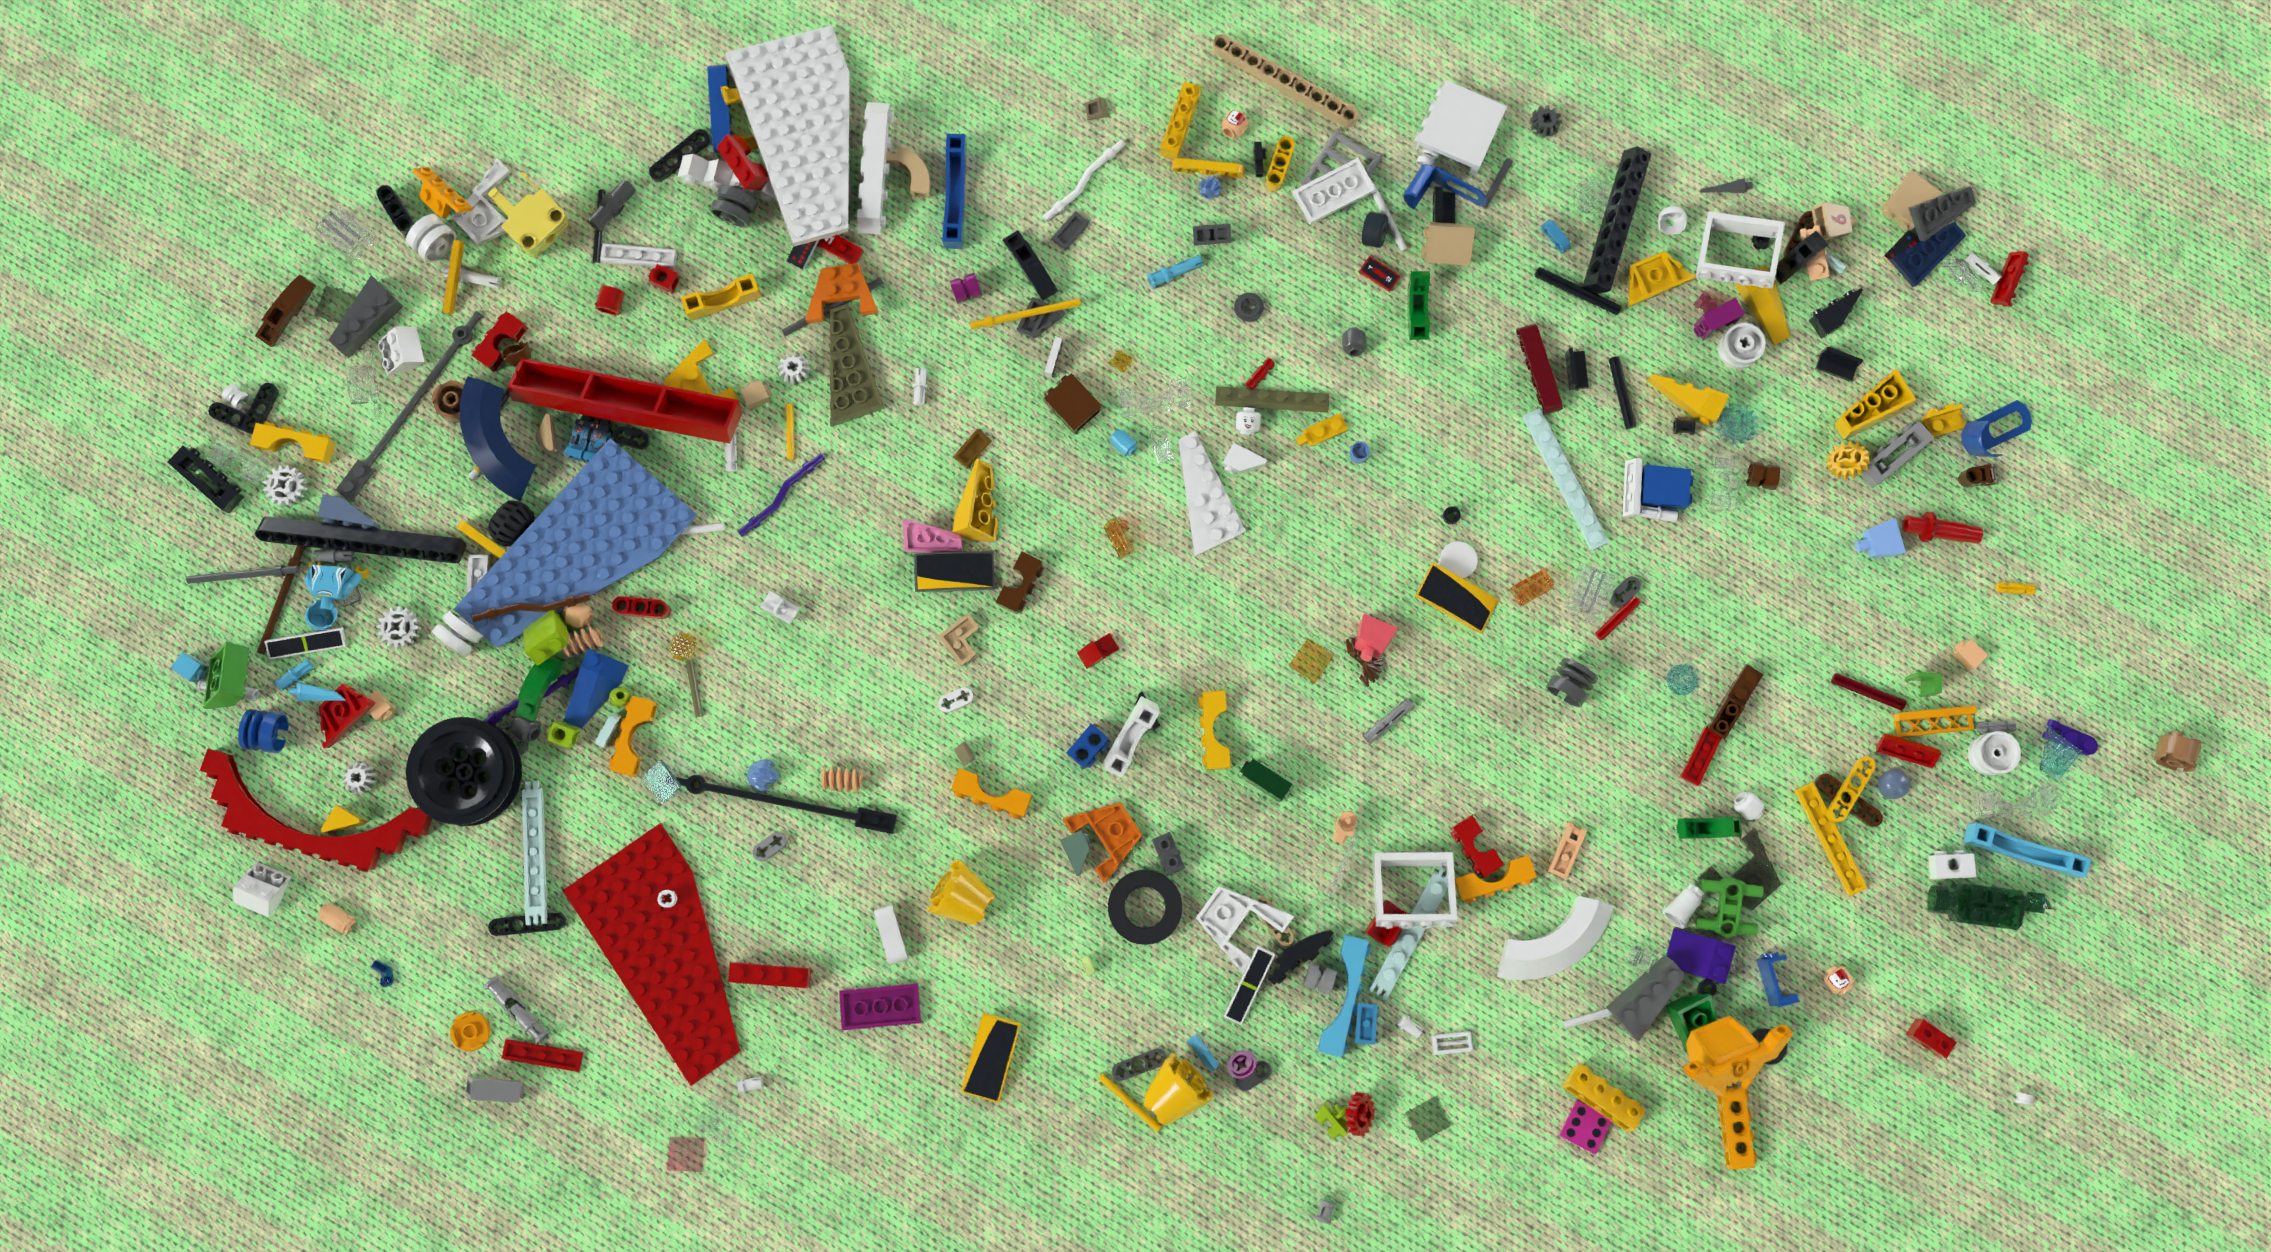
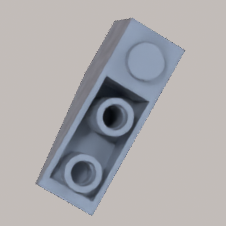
[318,494,380,529]

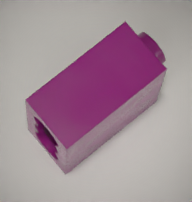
[1694,298,1745,341]

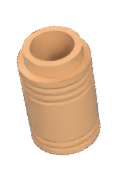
[318,903,357,935]

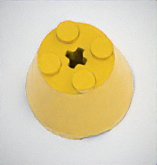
[926,859,995,925]
[1143,1053,1213,1126]

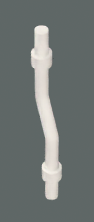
[1042,140,1126,222]

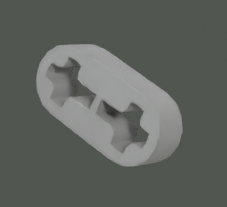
[753,832,787,861]

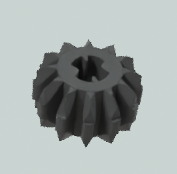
[1529,105,1562,138]

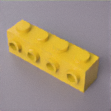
[1561,1064,1646,1133]

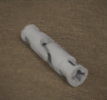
[483,975,550,1044]

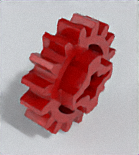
[1345,1092,1375,1136]

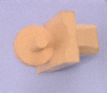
[1333,811,1357,845]

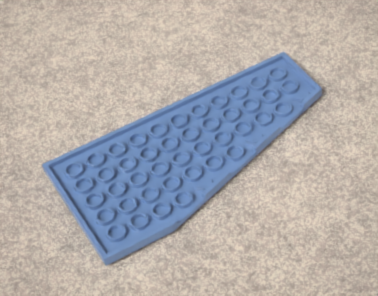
[454,438,698,648]

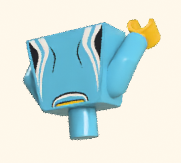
[304,562,369,610]

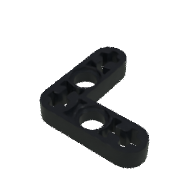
[208,383,279,435]

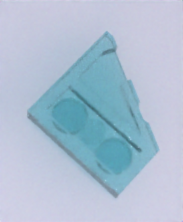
[2039,728,2082,782]

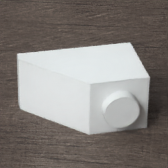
[1222,443,1267,475]

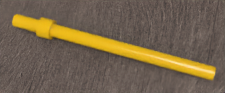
[970,298,1082,330]

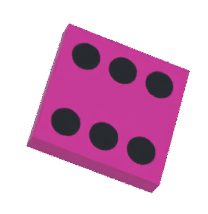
[1559,1100,1612,1155]

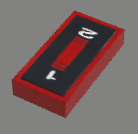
[1359,256,1400,293]

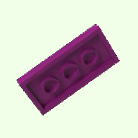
[839,983,921,1030]

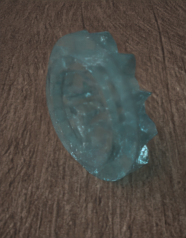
[1666,664,1698,695]

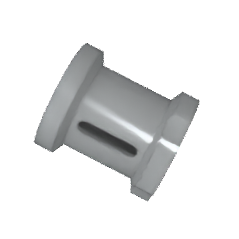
[1313,1198,1337,1224]

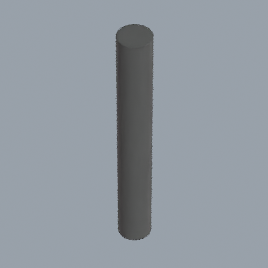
[1482,158,1513,209]

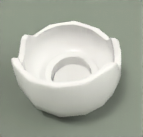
[1658,206,1687,235]

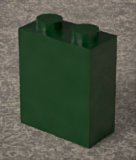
[1240,759,1292,803]

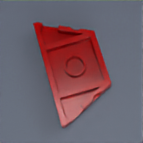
[319,684,375,748]

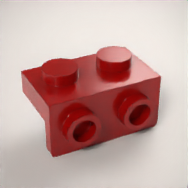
[1365,899,1408,948]

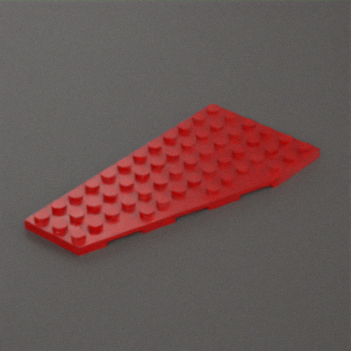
[562,823,741,1086]

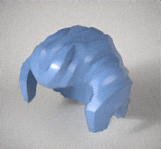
[747,759,779,791]

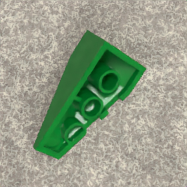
[1666,994,1717,1057]

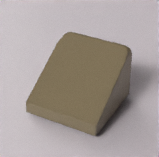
[1085,97,1109,120]
[954,742,975,766]

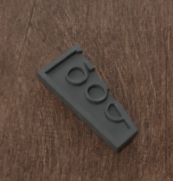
[1909,186,1976,241]

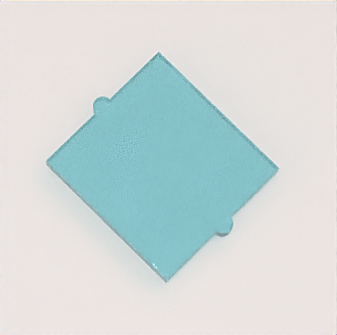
[642,759,682,805]

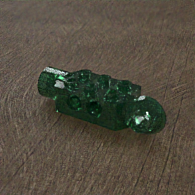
[1927,882,2053,930]

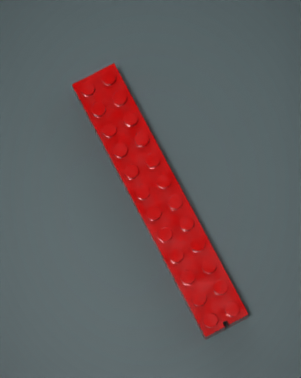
[507,358,742,444]

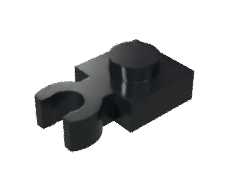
[1253,141,1266,177]

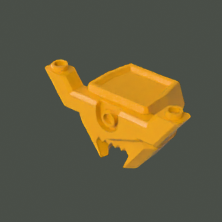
[1682,1015,1793,1097]

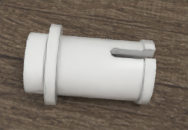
[1397,1015,1424,1039]
[737,1076,763,1094]

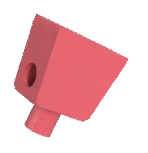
[1355,613,1398,661]

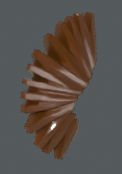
[1346,638,1383,687]

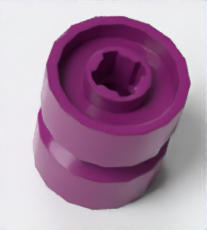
[949,272,982,304]

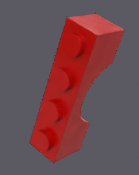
[728,962,812,988]

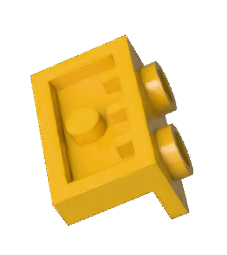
[1921,403,1966,438]

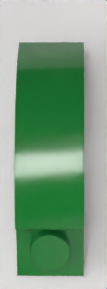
[1407,271,1430,340]
[515,655,564,721]
[1676,817,1742,839]

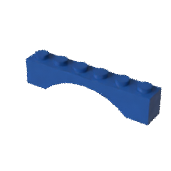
[942,134,967,249]

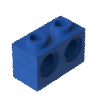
[1066,724,1109,769]

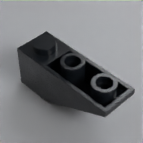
[1809,288,1863,339]

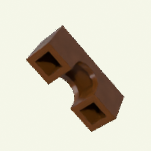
[996,551,1044,614]

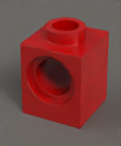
[649,264,680,294]

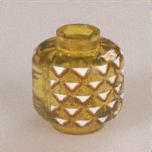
[669,632,697,662]

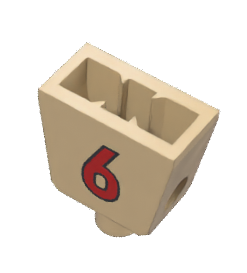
[1812,202,1857,241]

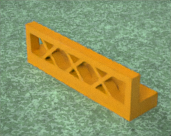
[1893,705,1977,737]

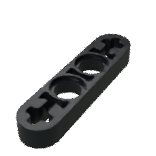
[649,129,710,182]
[488,912,567,936]

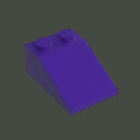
[1666,928,1736,984]

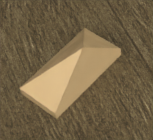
[535,413,558,454]

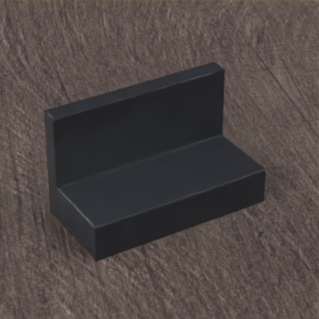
[1433,186,1455,224]
[1815,346,1863,382]
[1565,348,1589,390]

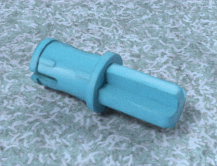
[275,660,313,691]
[1187,1033,1219,1071]

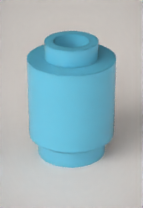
[1109,429,1137,456]

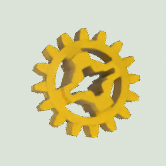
[1826,441,1870,480]

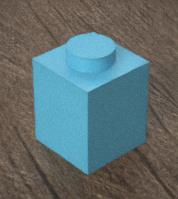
[171,652,208,683]

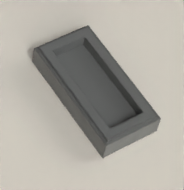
[1051,211,1090,251]

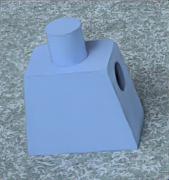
[1855,518,1906,558]

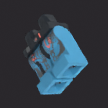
[564,415,613,463]

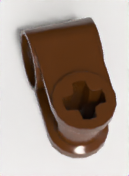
[1958,464,1999,487]

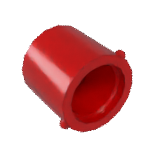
[595,285,625,315]

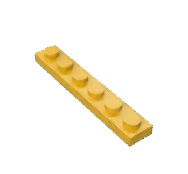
[1794,782,1868,896]

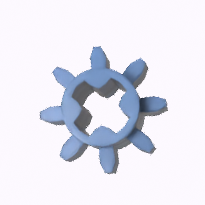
[1199,176,1222,200]

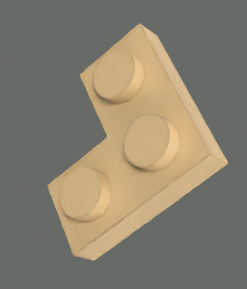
[938,613,980,667]

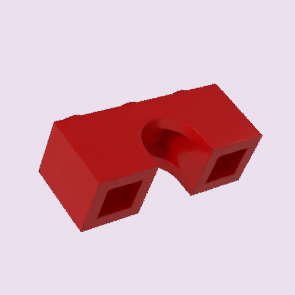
[717,134,769,191]
[471,311,528,372]
[1450,815,1504,878]

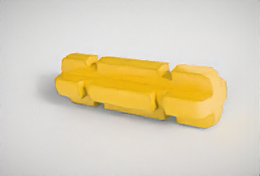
[1995,582,2035,595]

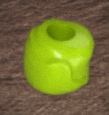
[609,687,631,707]

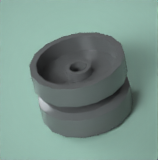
[709,185,758,228]

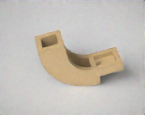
[886,147,931,199]

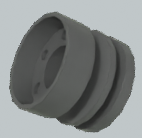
[1546,658,1598,707]

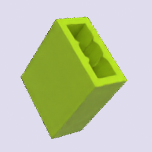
[523,610,569,666]

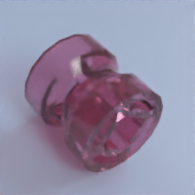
[1693,290,1720,314]

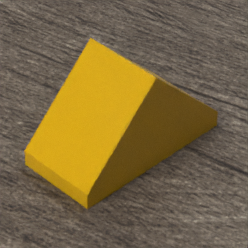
[321,805,366,834]

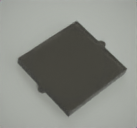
[314,286,355,323]
[1405,1096,1451,1142]

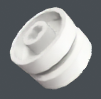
[406,214,456,263]
[1717,323,1766,370]
[432,610,483,657]
[1968,731,2021,776]

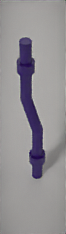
[737,453,825,537]
[483,667,580,724]

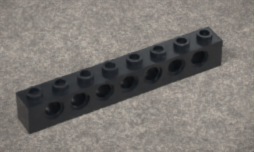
[1582,146,1651,294]

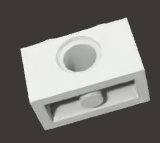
[1929,850,1976,879]

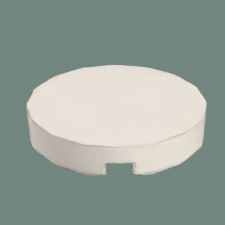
[1439,541,1478,578]

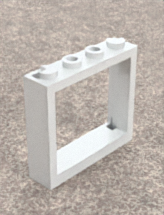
[1696,211,1785,288]
[1373,852,1457,929]

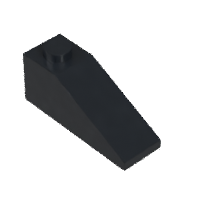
[1769,230,1829,285]

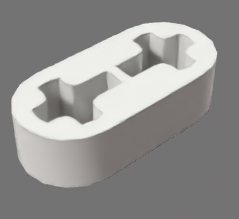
[938,687,974,713]

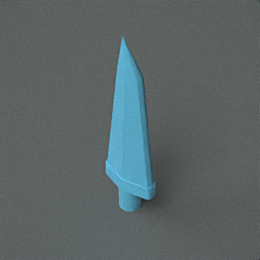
[289,682,345,702]

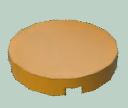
[450,1012,491,1052]

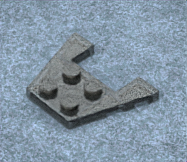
[1697,828,1781,910]

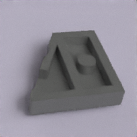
[1016,297,1065,339]

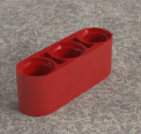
[612,596,671,619]

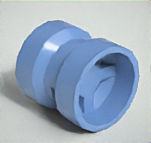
[1349,441,1370,464]

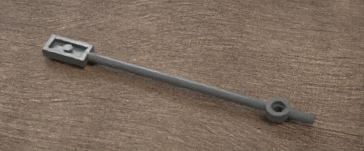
[336,311,483,501]

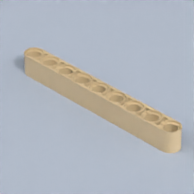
[1213,34,1358,128]

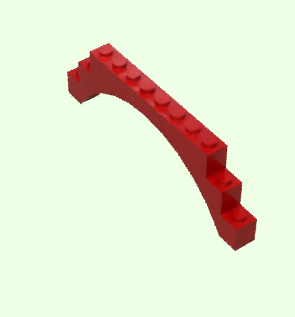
[200,748,432,872]

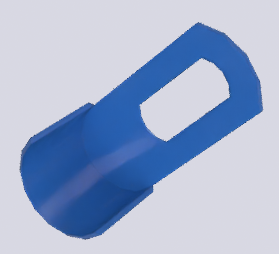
[1403,164,1487,210]
[1961,400,2032,457]

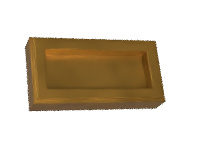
[953,429,992,470]

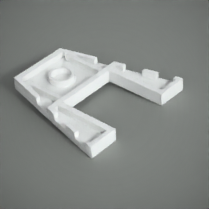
[452,158,510,247]
[1196,886,1294,974]

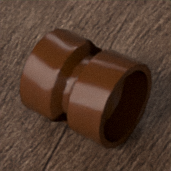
[1746,462,1780,490]

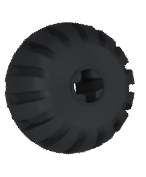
[488,500,535,547]

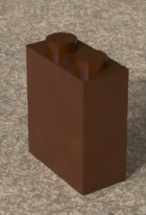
[1043,373,1102,435]

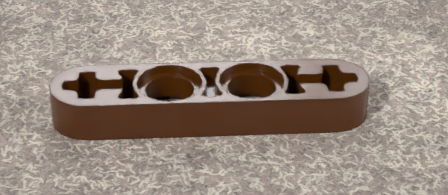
[1815,774,1883,827]

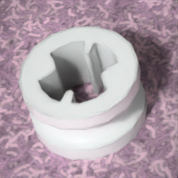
[658,890,677,908]
[2015,1092,2035,1106]

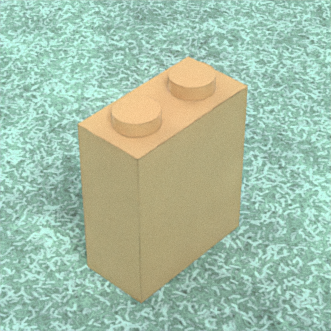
[1880,170,1942,231]
[1421,222,1475,266]

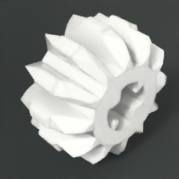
[778,352,810,385]
[341,762,377,795]

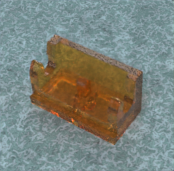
[1509,568,1554,607]

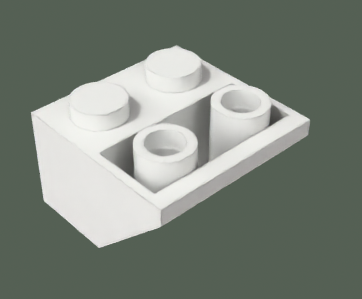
[378,326,424,376]
[233,862,292,917]

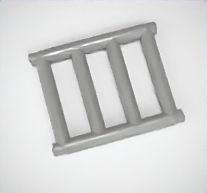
[1301,129,1383,211]

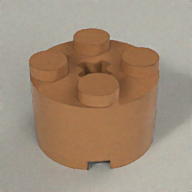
[432,380,464,423]
[2154,731,2202,772]

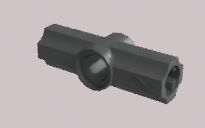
[587,179,636,232]

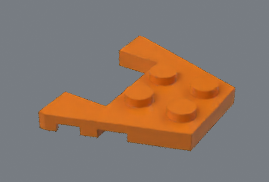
[805,263,879,324]
[1062,803,1142,883]

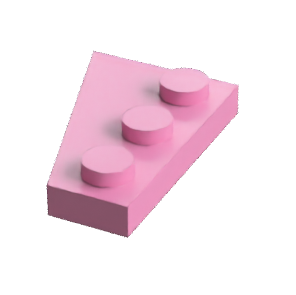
[903,518,962,553]

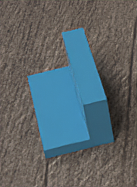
[1355,1003,1378,1045]

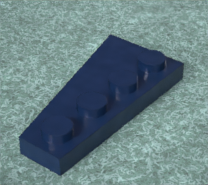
[1889,222,1967,287]

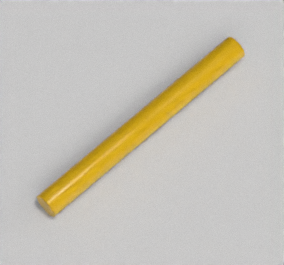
[1098,1073,1162,1132]

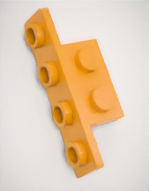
[413,166,473,218]

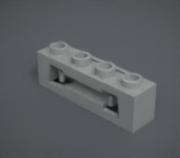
[1860,421,1934,488]

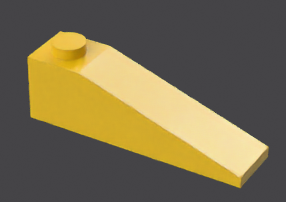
[1734,265,1790,346]
[952,459,998,542]

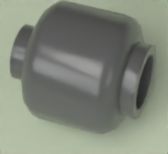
[1342,327,1367,357]
[511,716,541,742]

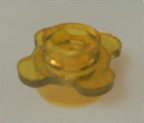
[1110,350,1132,372]

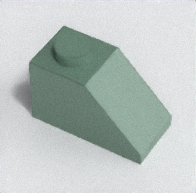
[1060,830,1091,876]

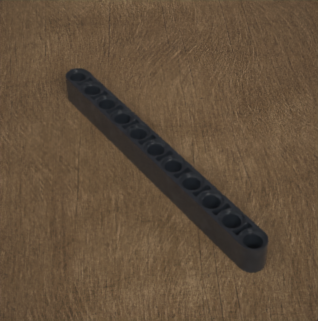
[255,516,467,564]

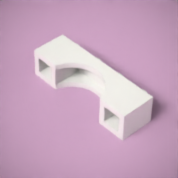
[1104,696,1160,777]

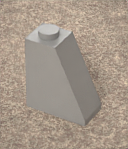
[465,1075,524,1103]

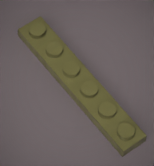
[1215,387,1329,413]

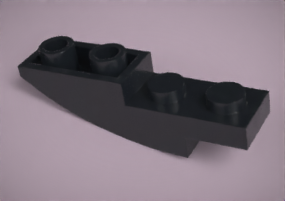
[1002,230,1058,301]
[1268,930,1334,985]

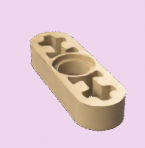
[1255,896,1294,946]

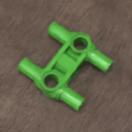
[1696,877,1763,937]

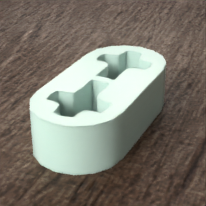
[595,712,623,749]

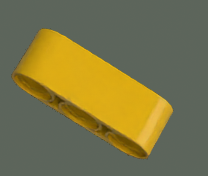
[1266,136,1295,191]

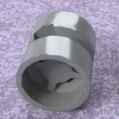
[1303,962,1337,995]

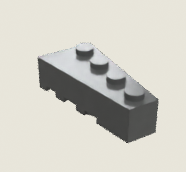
[328,275,404,358]
[1606,955,1686,1042]

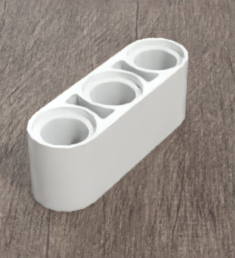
[874,904,909,965]

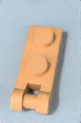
[1800,225,1830,281]
[1547,822,1587,880]

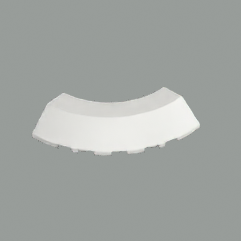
[1497,896,1614,980]

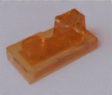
[1103,517,1134,560]

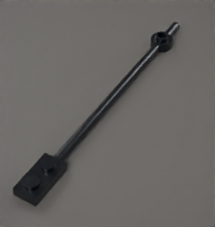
[667,775,898,834]

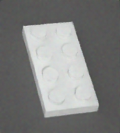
[1292,158,1376,225]

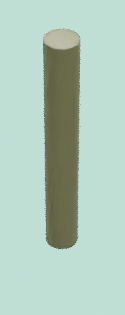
[685,660,703,718]

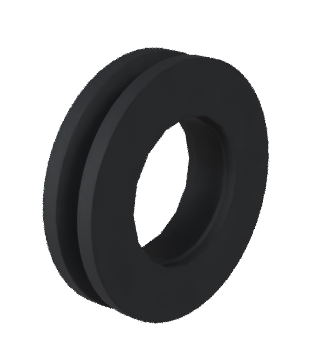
[1108,870,1182,945]

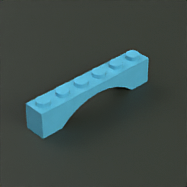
[1963,823,2091,878]
[1317,935,1371,1057]

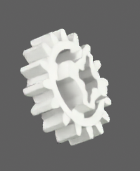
[263,465,307,507]
[376,606,421,649]

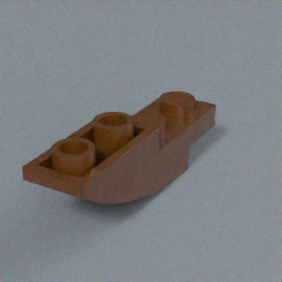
[255,274,317,347]
[1708,664,1764,740]

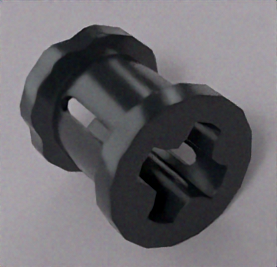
[1673,417,1696,435]

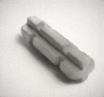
[1976,721,2016,732]

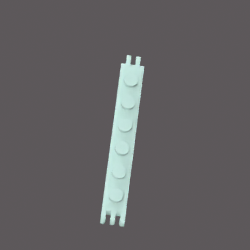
[522,780,547,925]
[1368,866,1448,1000]

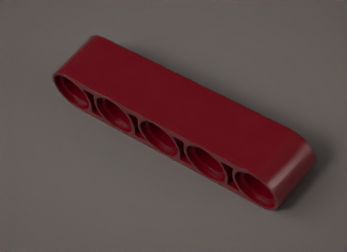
[1516,324,1563,415]

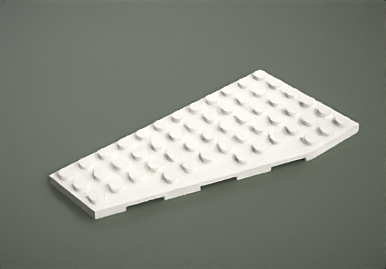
[725,25,850,246]

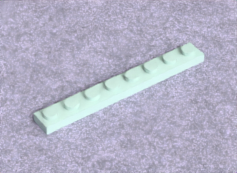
[1522,408,1609,551]

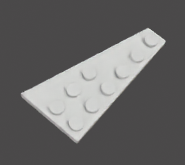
[1178,432,1246,557]

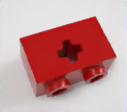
[1905,1018,1957,1059]

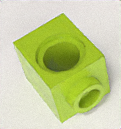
[547,720,581,749]

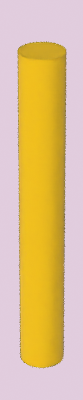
[786,403,795,460]

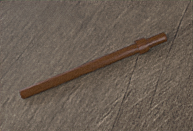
[257,545,305,655]

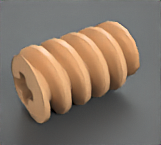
[561,626,603,658]
[821,765,864,793]

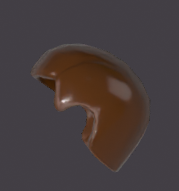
[501,341,531,367]

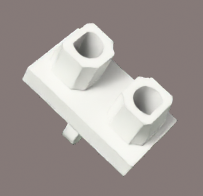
[760,591,800,625]

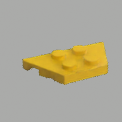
[1628,251,1696,307]

